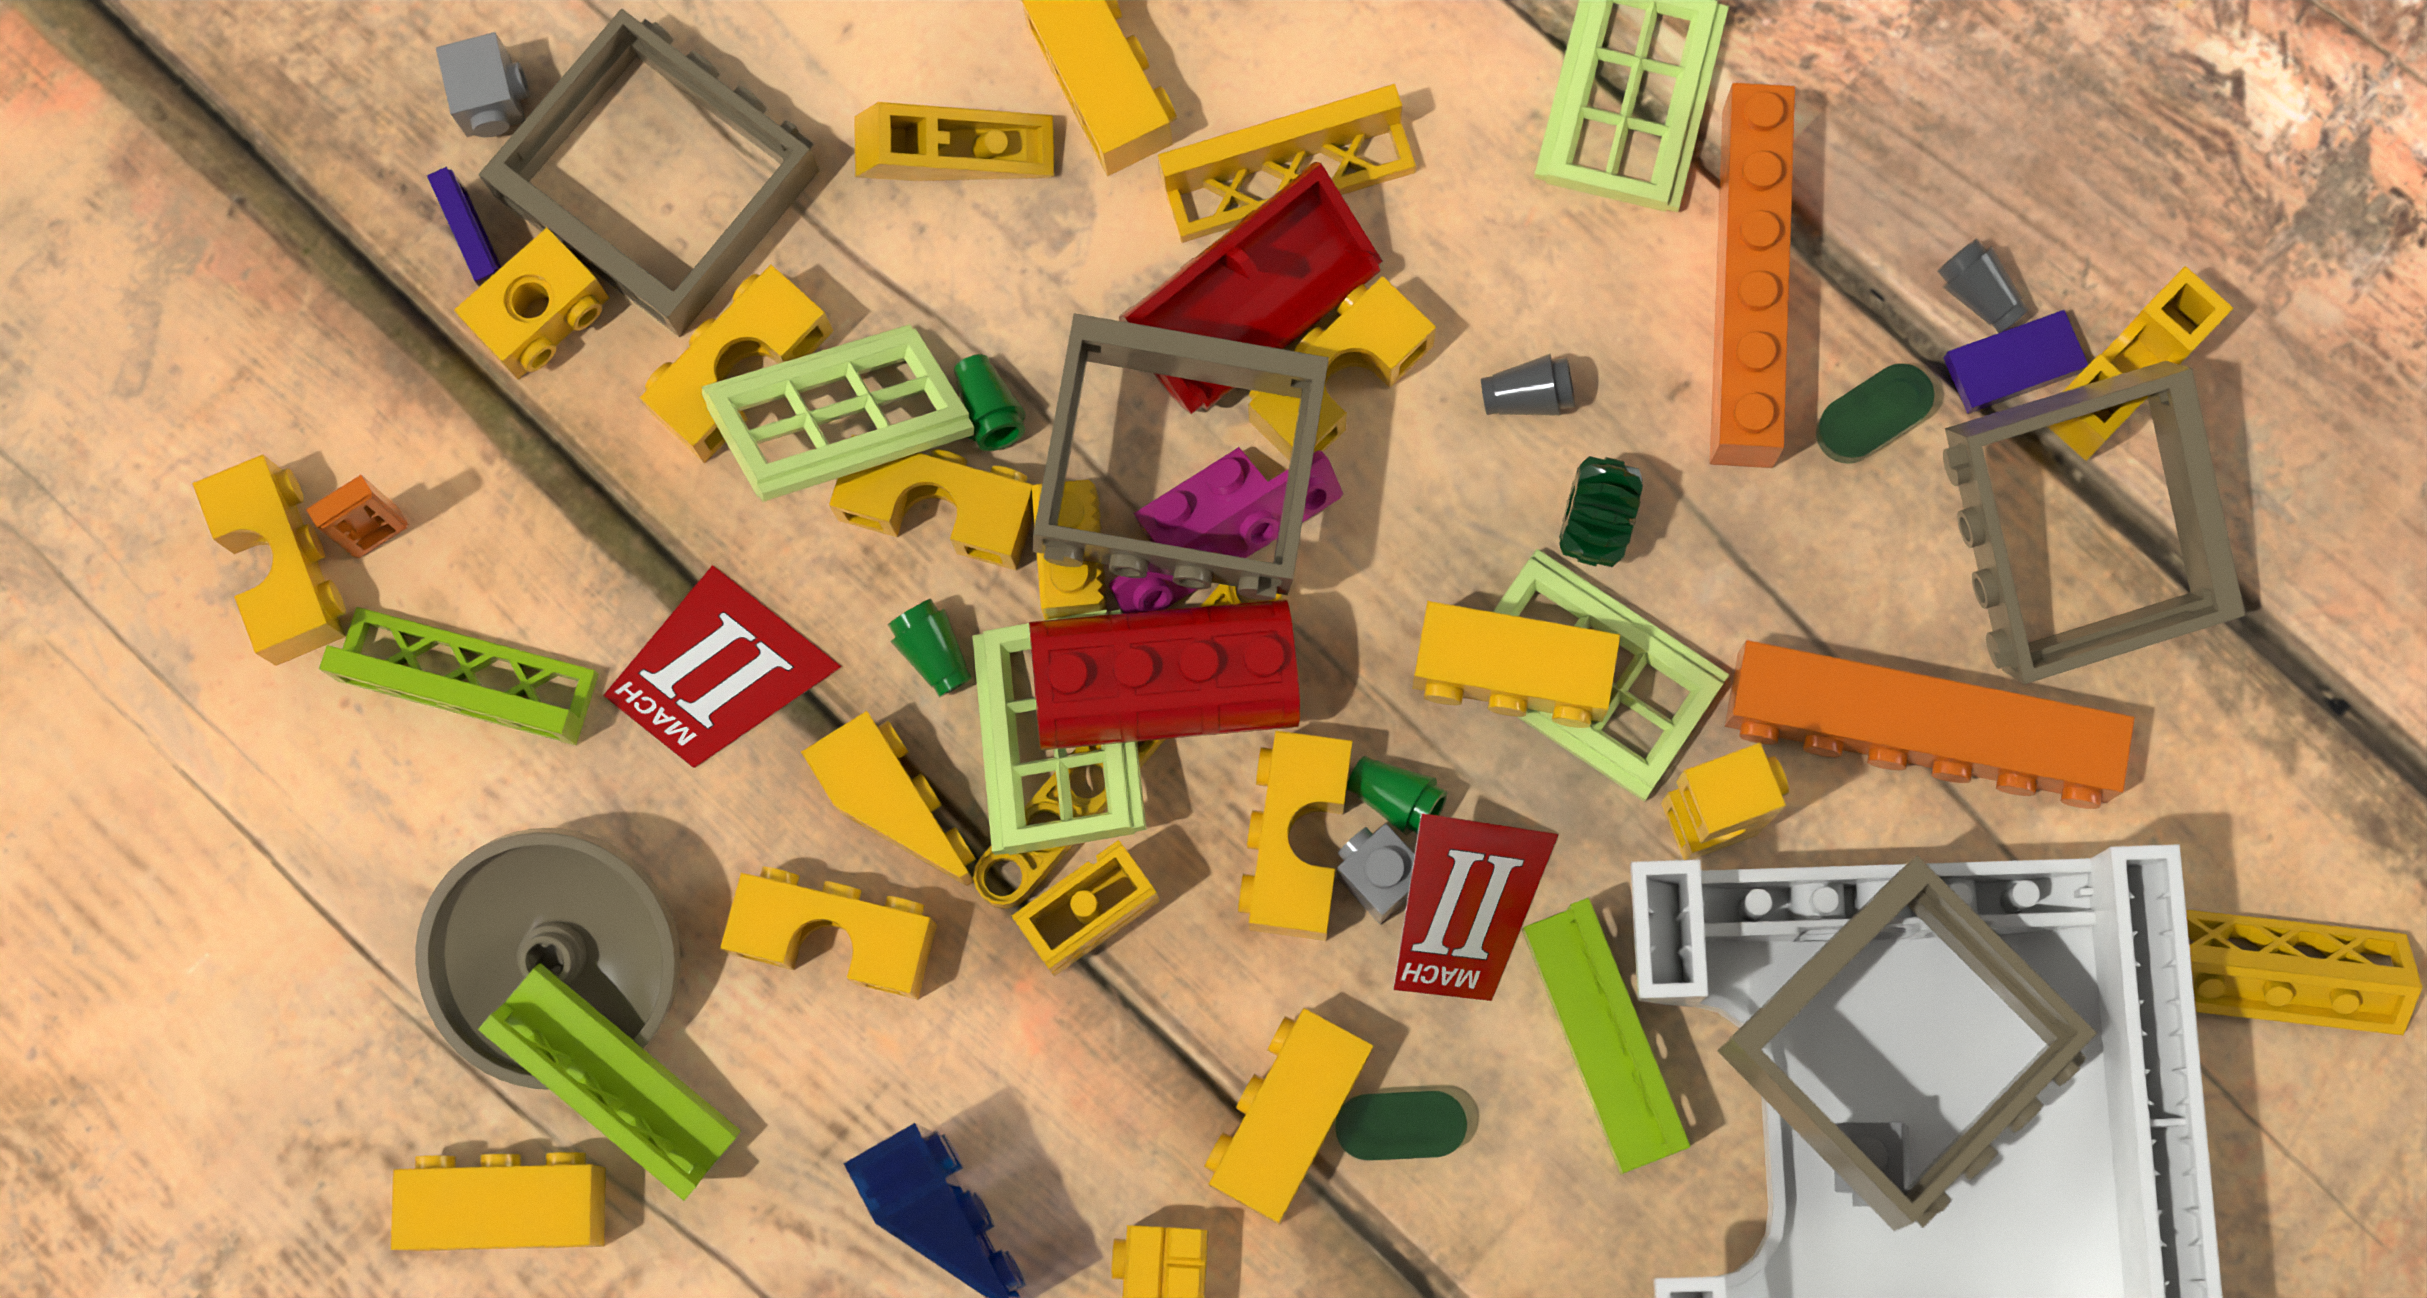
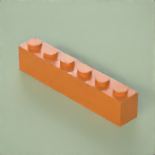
[1710,83,1795,468]
[1724,640,2135,809]

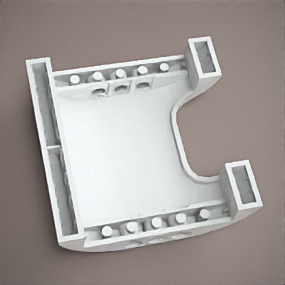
[1630,845,2222,1298]

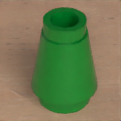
[954,354,1026,451]
[888,599,972,698]
[1347,756,1448,835]

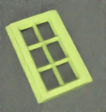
[1534,0,1729,212]
[702,324,974,502]
[1493,549,1730,801]
[972,609,1147,855]

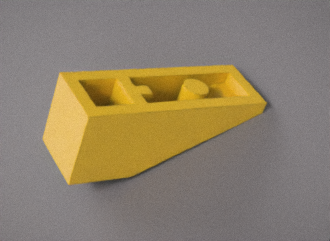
[854,102,1054,181]

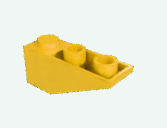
[801,711,976,886]

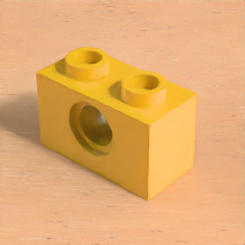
[454,227,609,380]

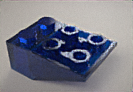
[843,1123,1027,1298]

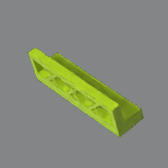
[319,607,599,746]
[1522,897,1691,1175]
[478,963,741,1201]

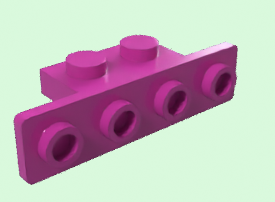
[1109,447,1343,614]

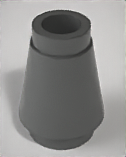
[1937,238,2029,333]
[1481,353,1575,416]

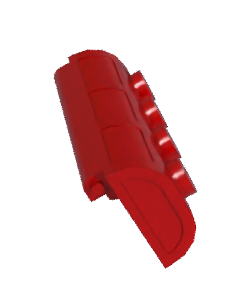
[1119,162,1383,414]
[1029,600,1300,750]

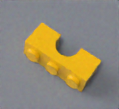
[639,264,834,463]
[2047,266,2234,461]
[1248,276,1436,461]
[829,434,1034,571]
[192,454,346,666]
[1238,730,1352,941]
[1661,743,1789,860]
[720,866,937,1000]

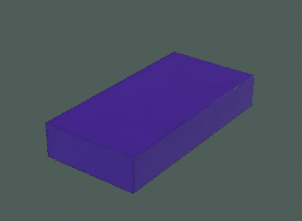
[427,166,502,287]
[1943,310,2089,414]

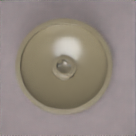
[415,828,680,1090]

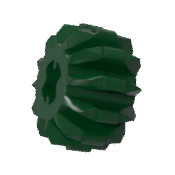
[1559,456,1643,567]

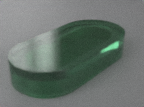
[1816,364,1934,464]
[1335,1091,1467,1161]

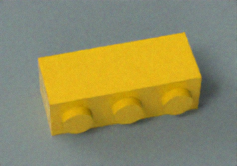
[1022,0,1177,177]
[1412,601,1621,728]
[1204,1008,1374,1225]
[391,1152,606,1251]

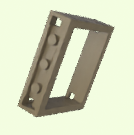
[478,8,820,337]
[1033,313,1329,600]
[1943,361,2245,684]
[1717,855,2097,1231]

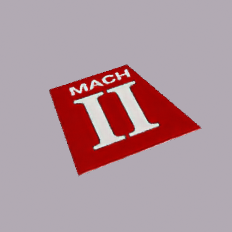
[603,565,842,768]
[1393,813,1559,1001]

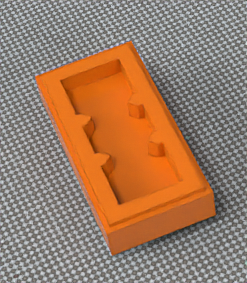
[306,475,409,558]

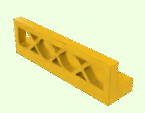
[1157,84,1416,243]
[2186,909,2423,1036]

